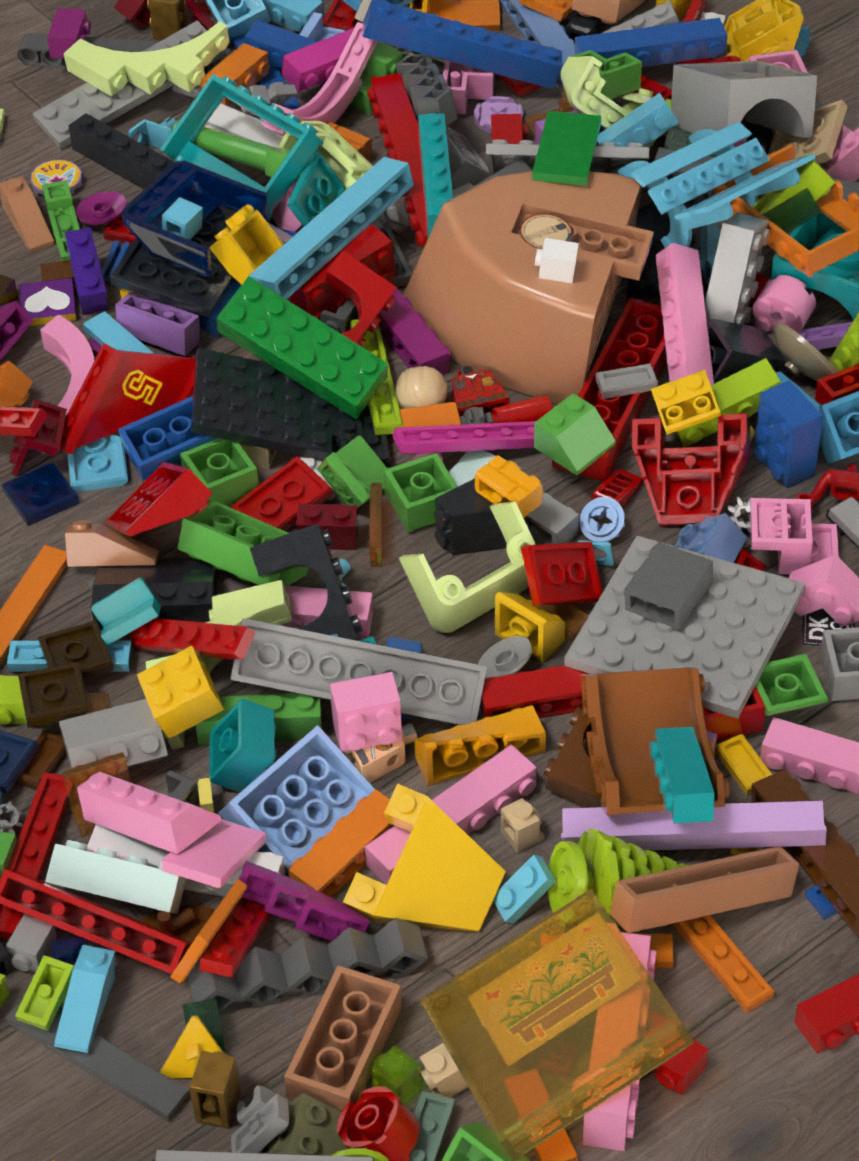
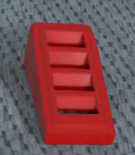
[591,468,643,514]

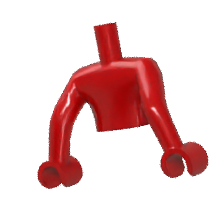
[796,463,859,513]

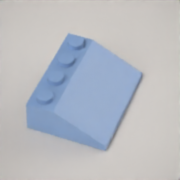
[219,725,375,875]

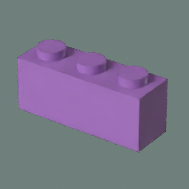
[116,292,200,356]

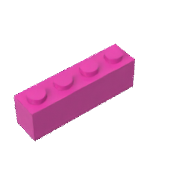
[282,28,379,92]

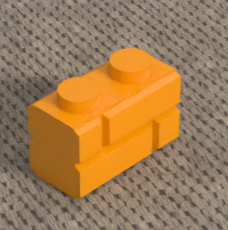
[475,455,543,518]

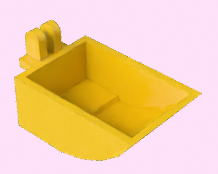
[209,204,284,285]

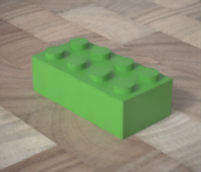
[178,501,308,586]

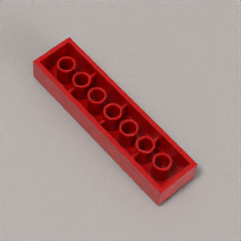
[552,298,667,482]

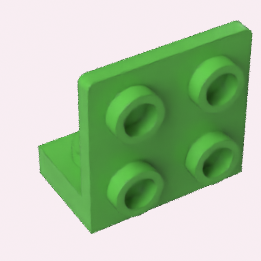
[317,436,388,509]

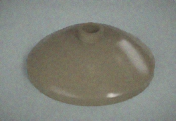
[774,322,838,381]

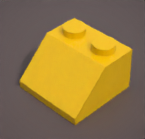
[495,592,565,663]

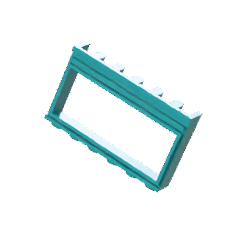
[160,74,324,220]

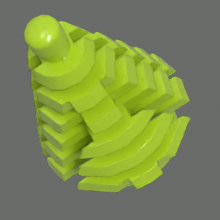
[548,828,688,928]

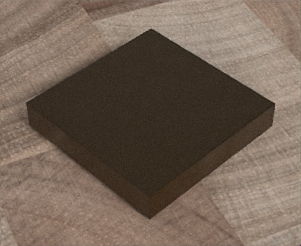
[38,620,114,679]
[18,662,89,728]

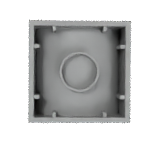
[671,61,817,138]

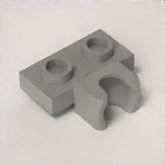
[241,82,297,113]
[231,1085,289,1153]

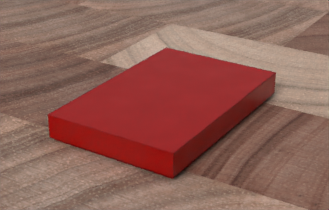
[231,456,334,531]
[521,542,603,607]

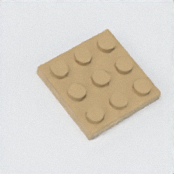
[768,100,848,164]

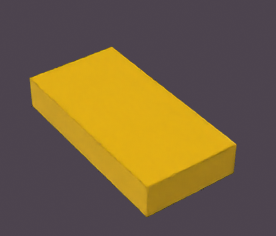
[715,734,772,796]

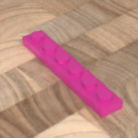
[393,421,536,455]

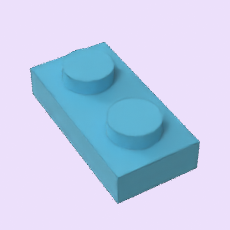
[494,855,556,924]

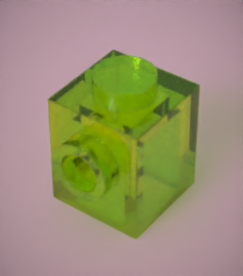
[371,1045,422,1104]

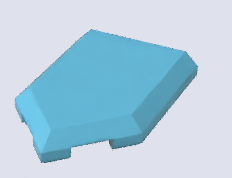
[67,434,128,492]

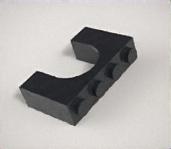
[250,524,363,641]

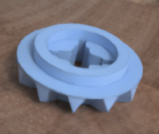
[580,497,626,542]

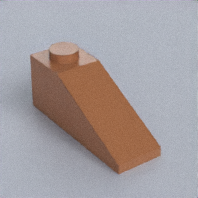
[0,176,54,253]
[65,520,159,567]

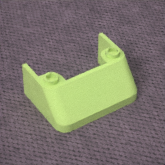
[399,501,536,633]

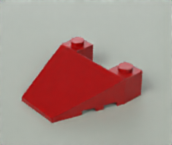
[632,413,751,527]

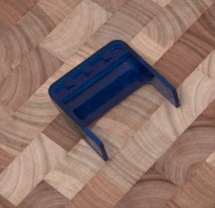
[122,161,268,277]

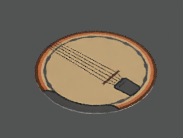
[520,214,573,249]

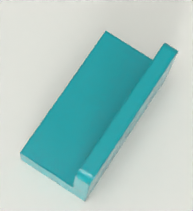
[91,577,161,645]

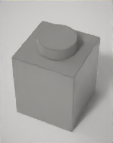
[6,914,58,972]

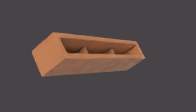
[610,847,799,933]

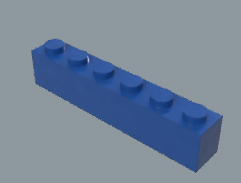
[575,18,727,67]

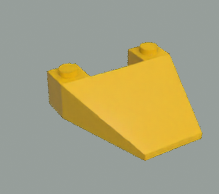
[343,784,506,932]

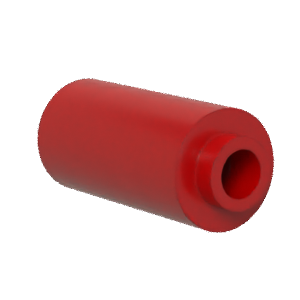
[491,394,553,423]

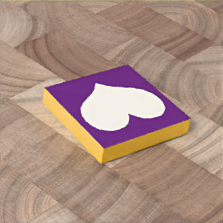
[19,278,77,326]

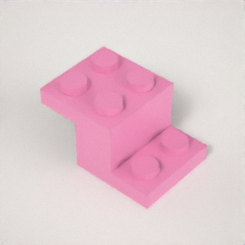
[750,498,839,574]

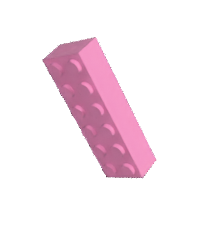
[583,931,656,1151]

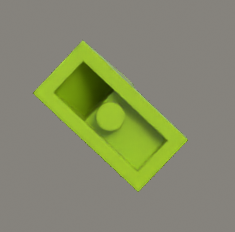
[15,955,74,1031]

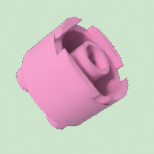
[753,275,816,334]

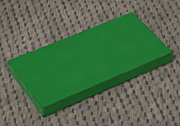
[532,111,601,186]

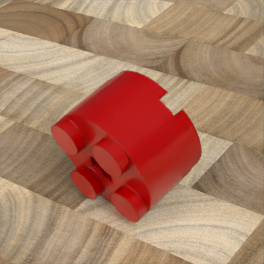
[337,1086,421,1161]

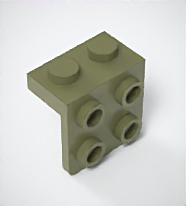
[267,1093,347,1156]

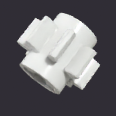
[727,497,752,533]

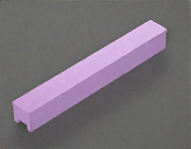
[561,801,827,850]

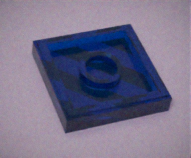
[2,462,79,526]

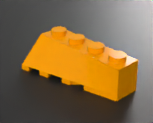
[415,705,546,786]

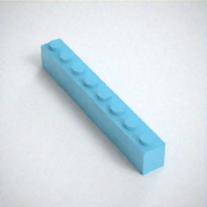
[249,157,414,299]

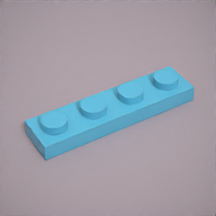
[7,640,132,672]

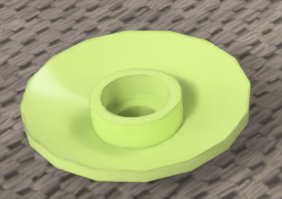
[618,88,653,105]

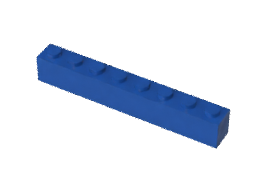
[362,0,562,89]

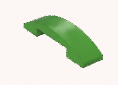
[42,180,80,261]

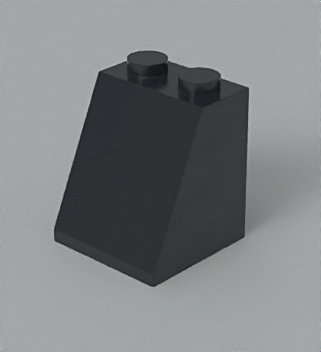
[707,318,786,384]
[434,478,527,555]

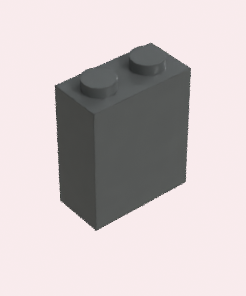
[624,542,713,630]

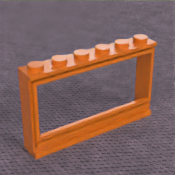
[713,144,859,278]

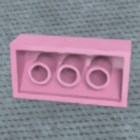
[77,772,222,855]

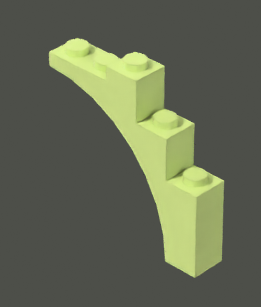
[64,21,230,97]
[146,580,292,750]

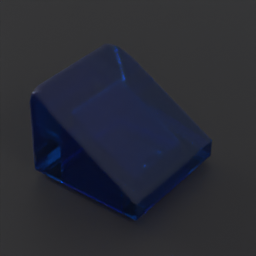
[52,937,87,966]

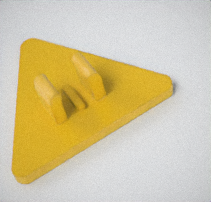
[160,1016,223,1079]

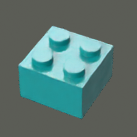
[209,698,277,792]

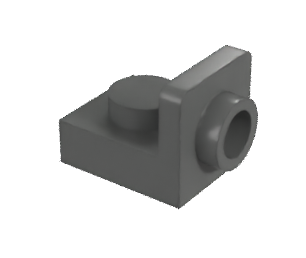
[320,298,359,333]
[166,771,198,805]

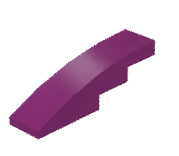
[238,861,369,941]

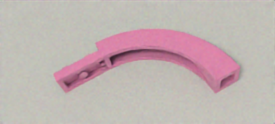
[262,22,378,136]

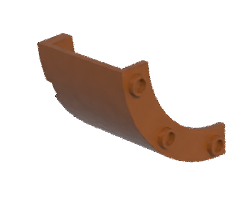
[580,667,729,815]

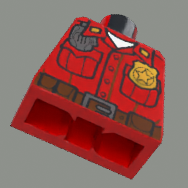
[452,366,509,416]

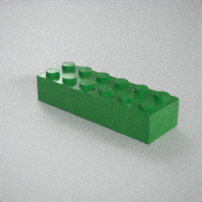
[217,276,388,419]

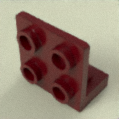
[9,399,67,476]

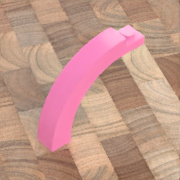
[41,315,95,453]

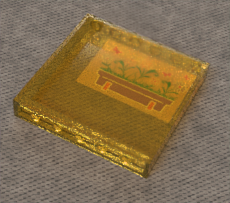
[420,889,694,1161]

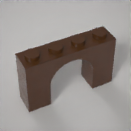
[543,707,602,808]

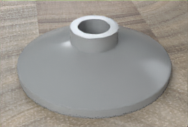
[478,636,532,679]

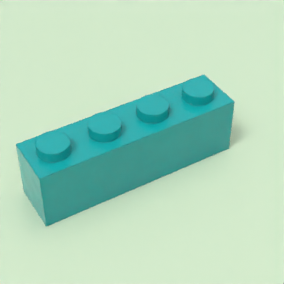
[649,727,714,824]

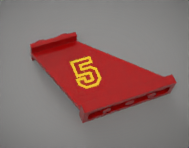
[60,343,195,455]

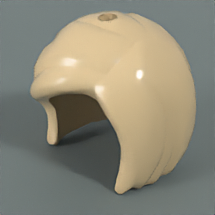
[395,366,448,409]

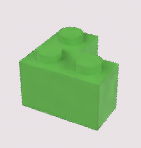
[350,42,403,116]
[571,50,642,99]

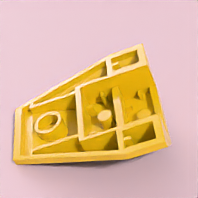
[713,0,804,61]

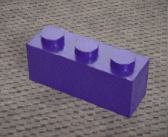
[65,227,109,315]

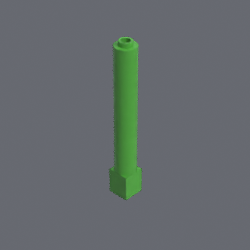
[172,120,303,180]

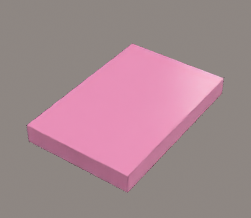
[161,819,266,888]

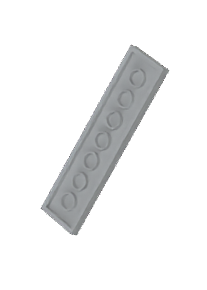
[32,21,226,150]
[230,618,487,725]

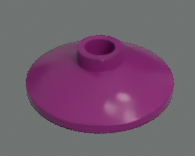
[76,191,127,225]

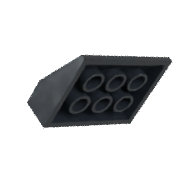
[627,195,707,300]
[91,557,217,631]

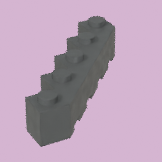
[395,47,457,129]
[188,918,428,1016]

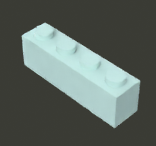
[45,840,187,914]

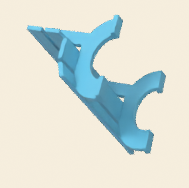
[618,121,816,248]

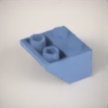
[674,513,747,563]

